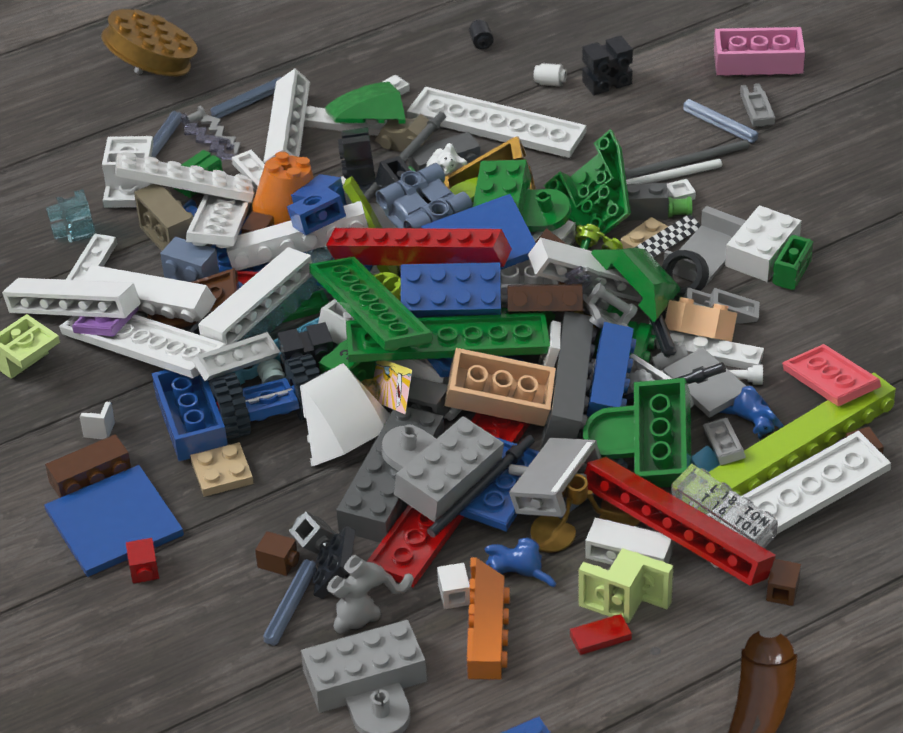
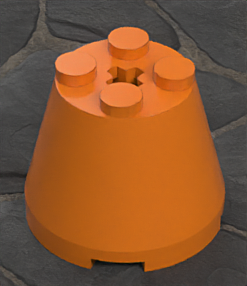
[252,152,314,225]

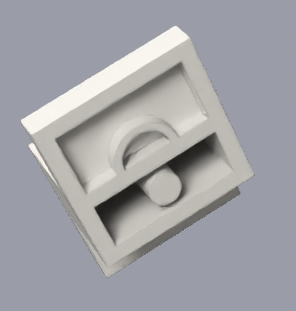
[102,136,154,208]

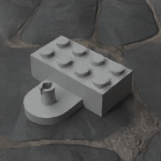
[381,416,504,522]
[301,620,427,733]

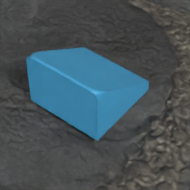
[691,446,720,477]

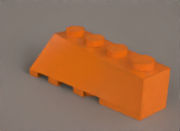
[467,557,510,679]

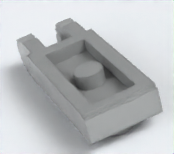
[740,83,775,127]

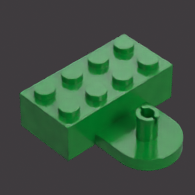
[473,160,571,232]
[583,378,692,488]

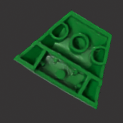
[325,82,406,124]
[591,248,681,322]

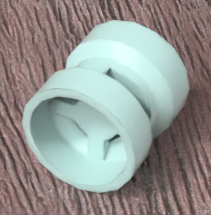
[257,358,286,384]

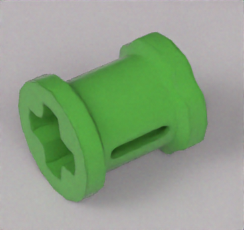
[668,196,692,217]

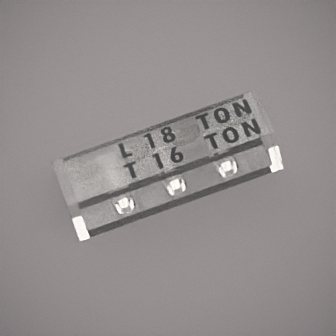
[672,464,778,548]

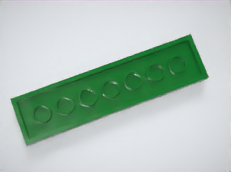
[309,257,432,351]
[346,313,550,362]

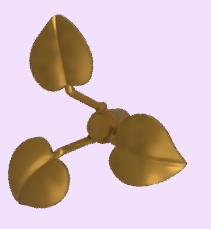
[531,474,641,552]

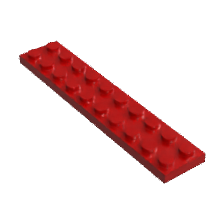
[367,413,530,588]

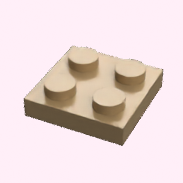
[190,442,254,497]

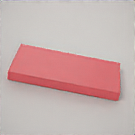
[783,344,881,406]

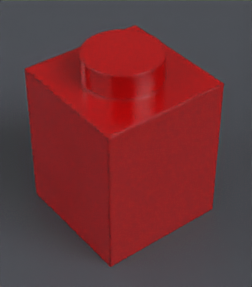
[126,538,159,584]

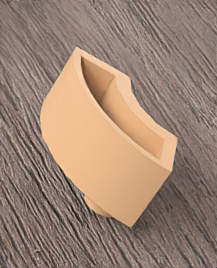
[665,297,737,342]

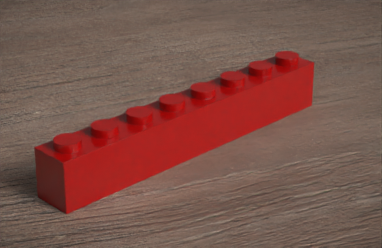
[326,228,512,267]
[584,457,776,586]

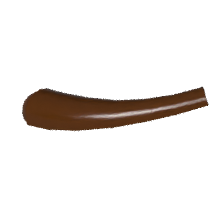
[728,631,798,733]

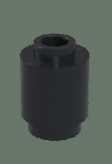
[469,19,494,50]

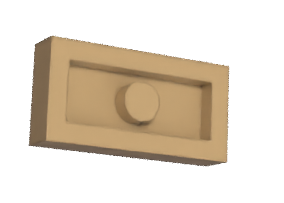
[620,217,668,249]

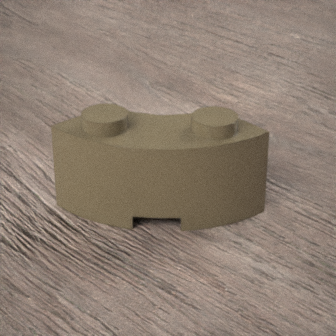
[375,114,435,152]

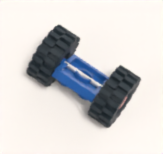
[209,354,319,440]

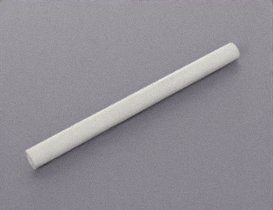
[626,159,722,184]

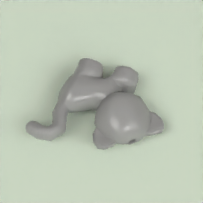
[327,555,414,634]

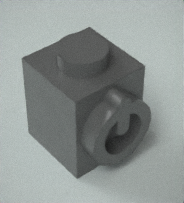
[289,511,336,554]

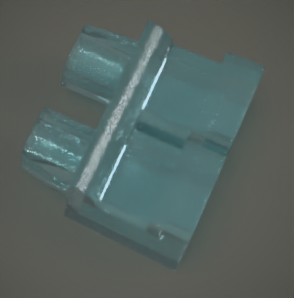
[46,189,96,242]

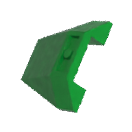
[544,129,631,240]

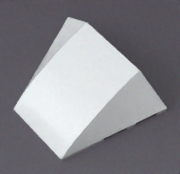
[300,364,390,466]

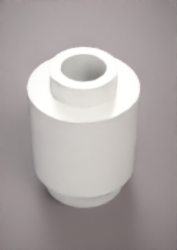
[534,63,567,86]

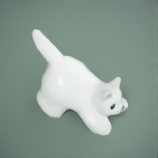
[427,143,468,176]

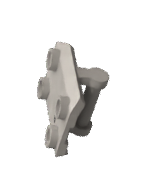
[583,283,638,328]

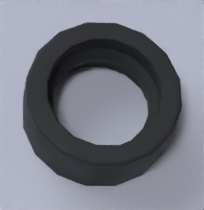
[661,250,709,296]

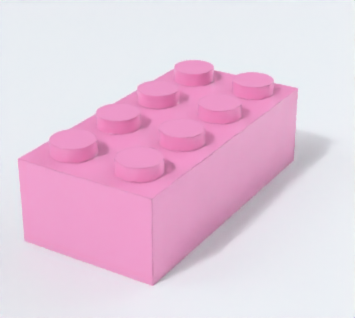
[714,27,805,76]

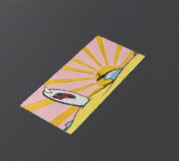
[371,361,412,414]

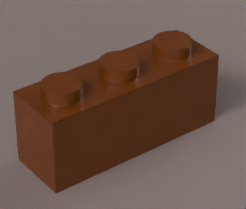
[507,284,583,311]
[45,434,131,498]

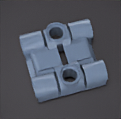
[376,163,473,228]

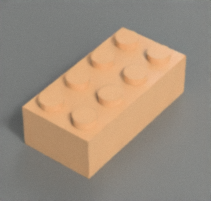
[445,348,556,426]

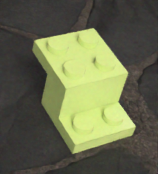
[0,314,60,379]
[579,548,673,623]

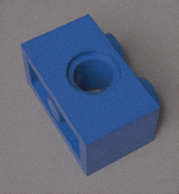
[287,187,346,236]

